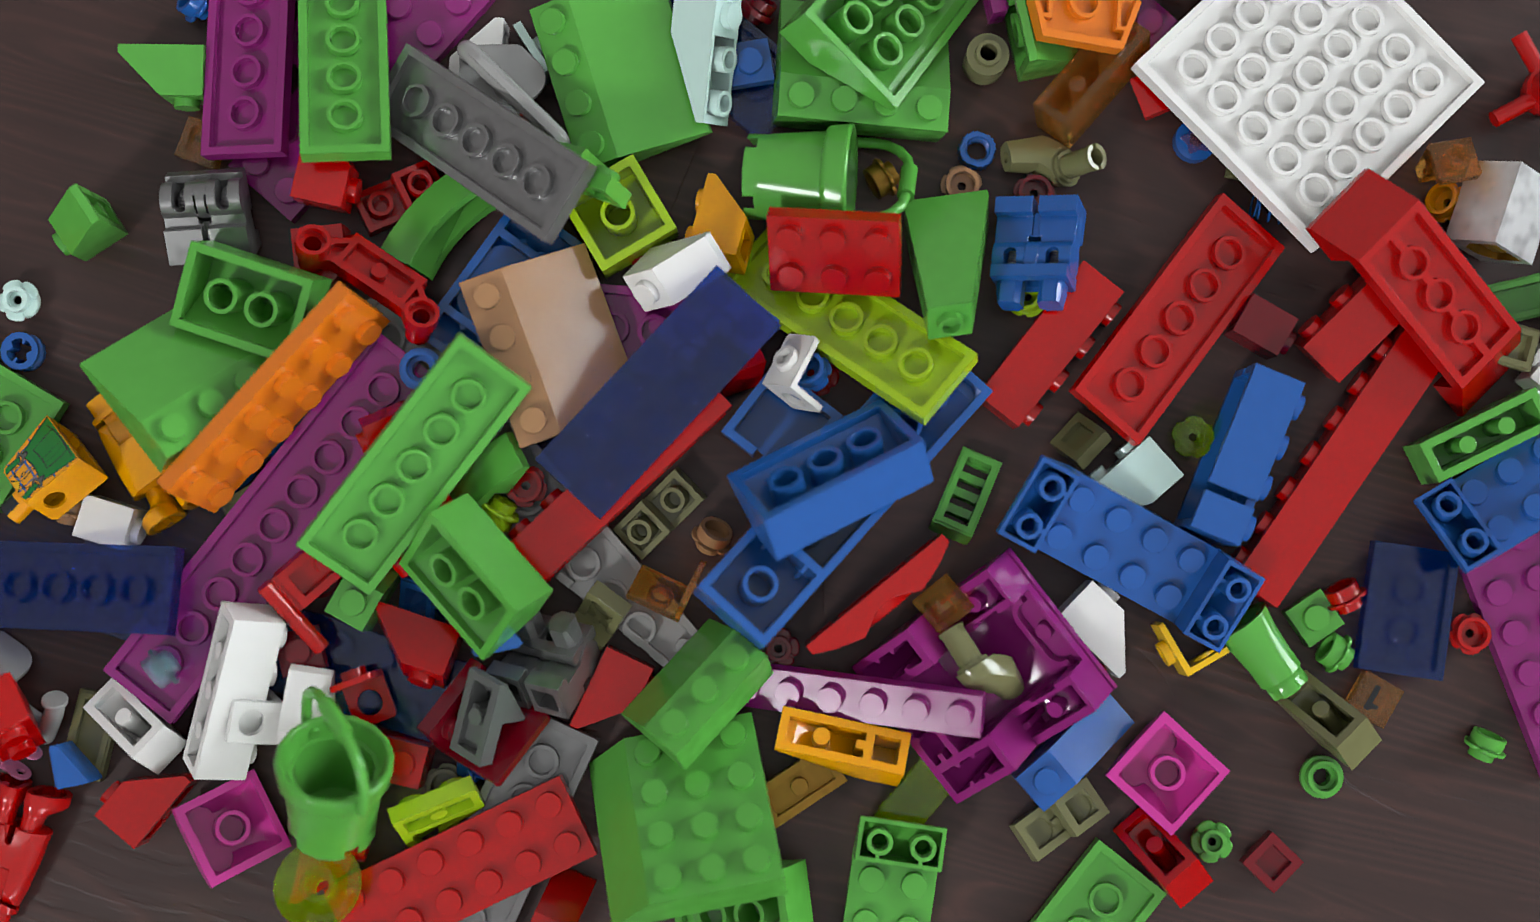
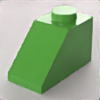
[118,44,206,111]
[48,183,129,261]
[324,551,406,632]

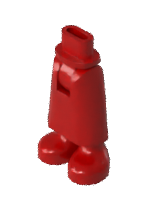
[0,772,73,922]

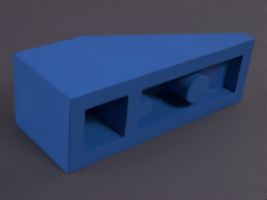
[1010,694,1135,812]

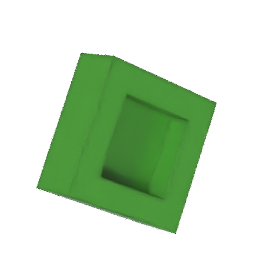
[1281,588,1345,648]

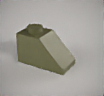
[1277,670,1382,770]

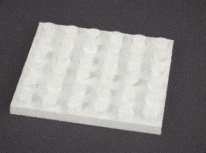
[1131,0,1485,253]

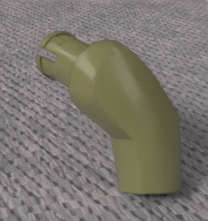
[1000,135,1107,188]
[938,622,1025,700]

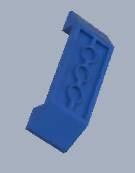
[1413,434,1540,574]
[996,455,1266,653]

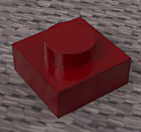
[278,624,329,678]
[1239,830,1304,893]

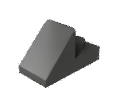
[449,667,525,767]

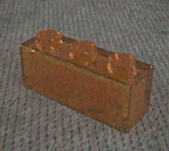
[1033,21,1151,149]

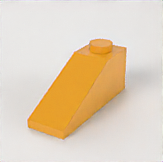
[774,706,911,787]

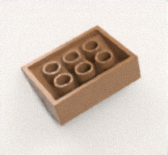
[459,243,644,449]

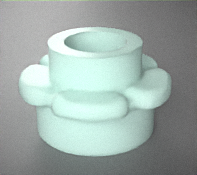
[0,280,41,322]

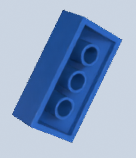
[727,398,934,561]

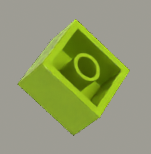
[569,154,679,279]

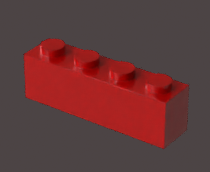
[1293,255,1466,383]
[982,260,1124,429]

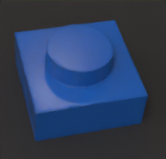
[732,38,775,90]

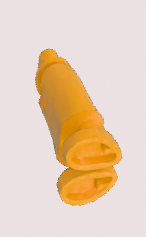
[86,394,199,535]

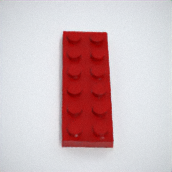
[1069,193,1286,446]
[323,774,598,922]

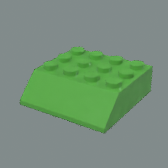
[589,712,788,922]

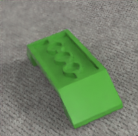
[842,815,947,922]

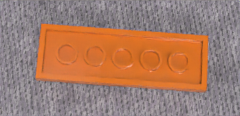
[157,281,390,513]

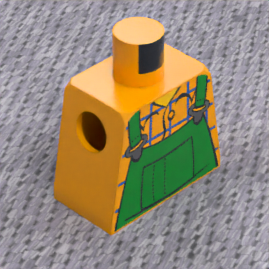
[0,415,108,524]

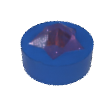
[1172,123,1212,163]

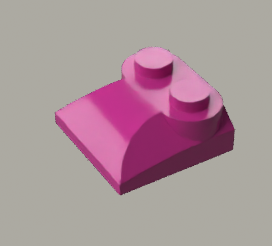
[1104,711,1230,836]
[171,769,292,888]

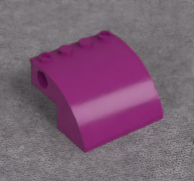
[852,547,1117,804]

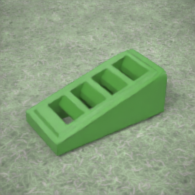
[928,446,1002,545]

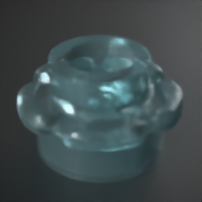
[140,649,182,689]

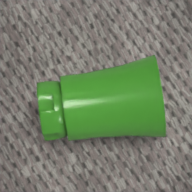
[1224,602,1308,701]

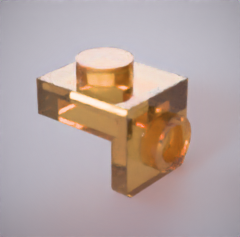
[1415,137,1482,185]

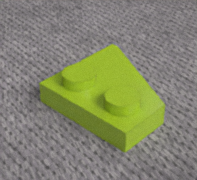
[387,775,485,847]

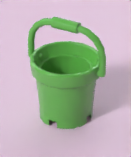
[742,123,918,220]
[273,686,395,861]

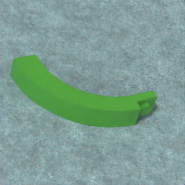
[381,142,632,281]

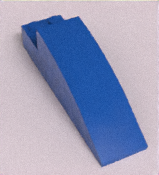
[693,371,993,650]

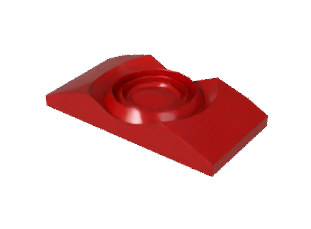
[804,534,949,654]

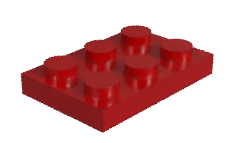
[767,207,902,298]

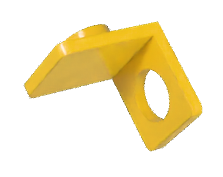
[1150,621,1230,677]

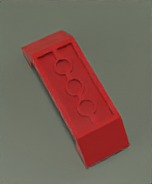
[1305,168,1521,417]

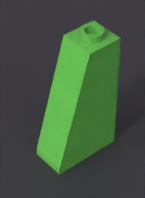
[903,190,989,339]

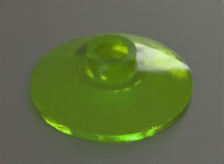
[273,848,362,922]

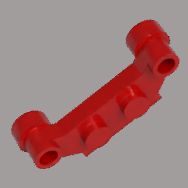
[294,224,440,345]

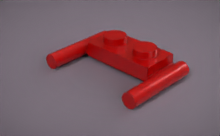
[257,549,408,654]

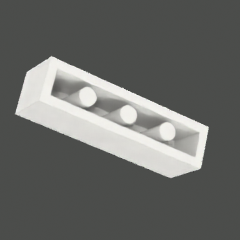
[183,601,287,780]

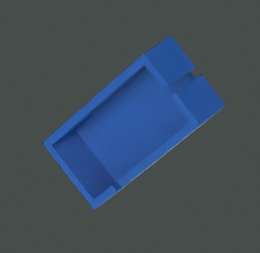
[1174,363,1306,546]

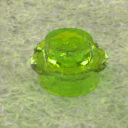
[1172,416,1214,458]

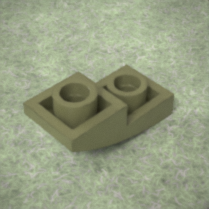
[612,466,708,560]

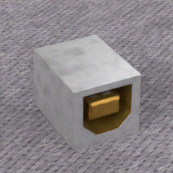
[1446,160,1540,265]

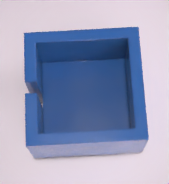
[721,370,843,458]

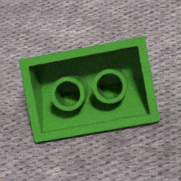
[1004,0,1078,82]
[169,240,333,358]
[399,493,553,661]
[621,618,773,770]

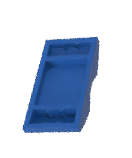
[427,214,587,353]

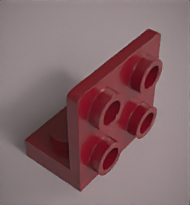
[417,658,551,787]

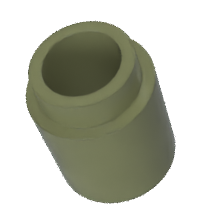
[963,33,1009,85]

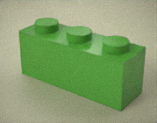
[1403,387,1540,485]

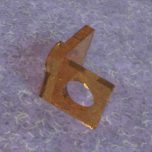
[626,560,707,623]

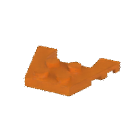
[1026,0,1142,55]

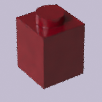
[1223,293,1299,360]

